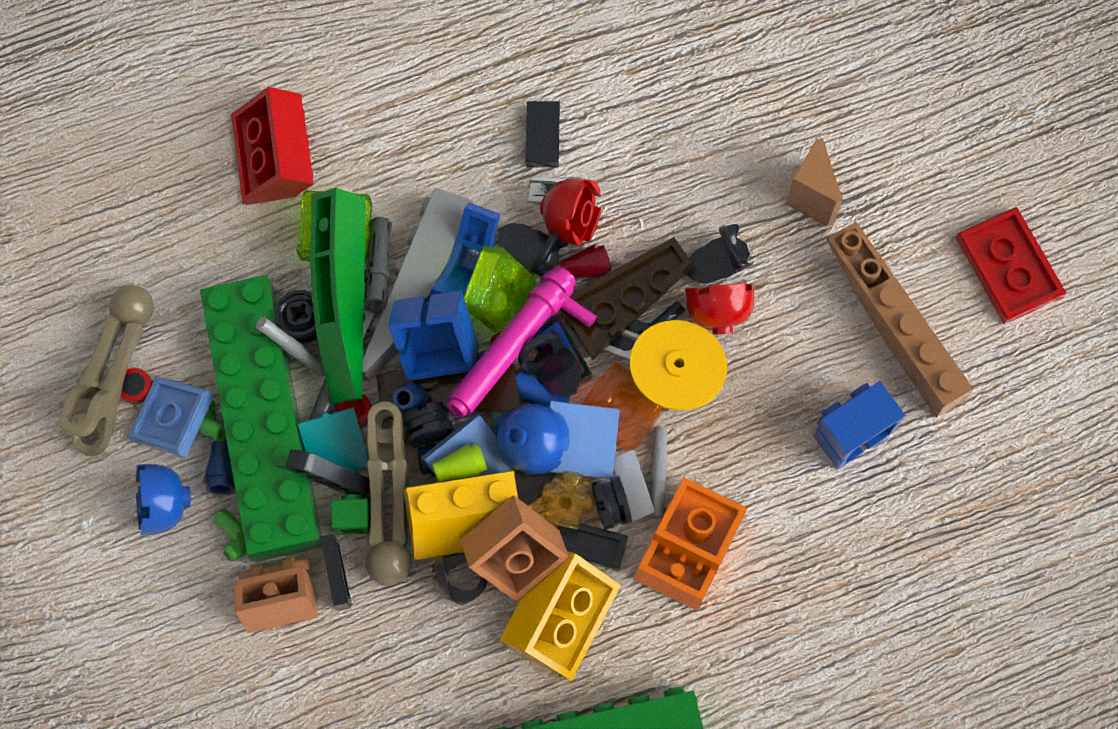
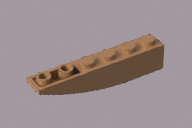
[827,221,973,418]

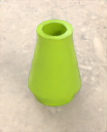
[432,443,487,483]

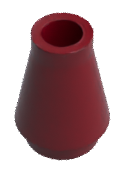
[559,244,612,278]

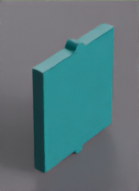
[298,407,369,471]

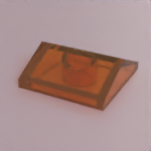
[582,362,665,452]

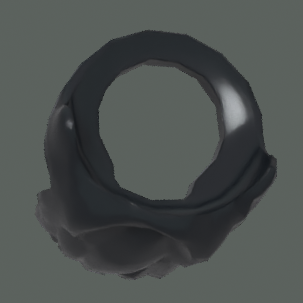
[498,223,569,277]
[686,224,753,283]
[518,328,581,397]
[431,553,488,605]

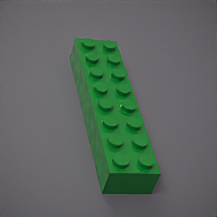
[200,275,322,562]

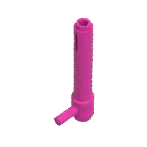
[447,266,597,418]

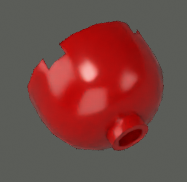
[540,178,601,247]
[685,283,755,335]

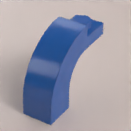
[428,202,501,311]

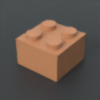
[460,495,570,601]

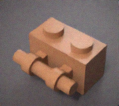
[234,556,318,633]

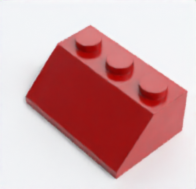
[231,86,314,205]

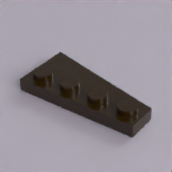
[560,237,692,360]
[376,351,522,414]

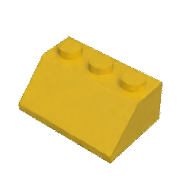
[403,471,518,560]
[499,551,621,681]

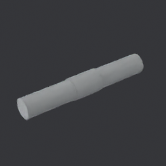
[256,317,324,376]
[650,427,667,518]

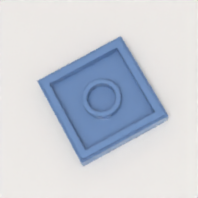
[127,376,214,458]
[549,401,620,479]
[422,413,515,482]

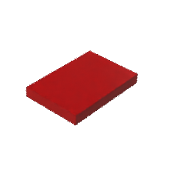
[955,207,1067,324]

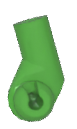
[198,400,226,442]
[213,509,247,561]

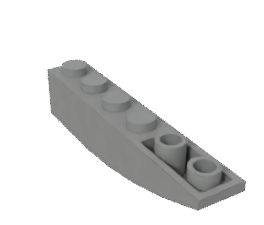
[362,188,473,382]

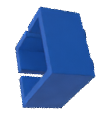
[388,290,479,381]
[813,381,906,470]

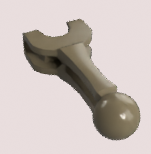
[60,285,154,456]
[365,401,411,586]

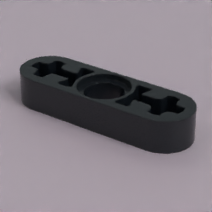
[285,450,370,499]

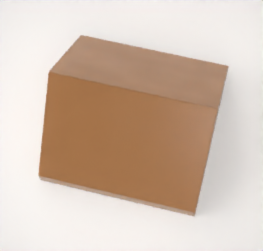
[786,138,843,226]

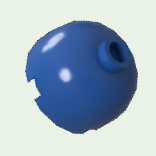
[497,404,570,475]
[136,464,191,536]

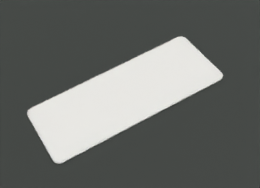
[614,450,655,521]

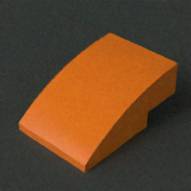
[634,477,748,611]

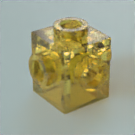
[541,471,594,530]

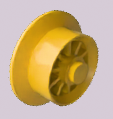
[630,320,727,411]

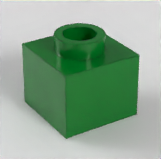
[332,494,370,535]

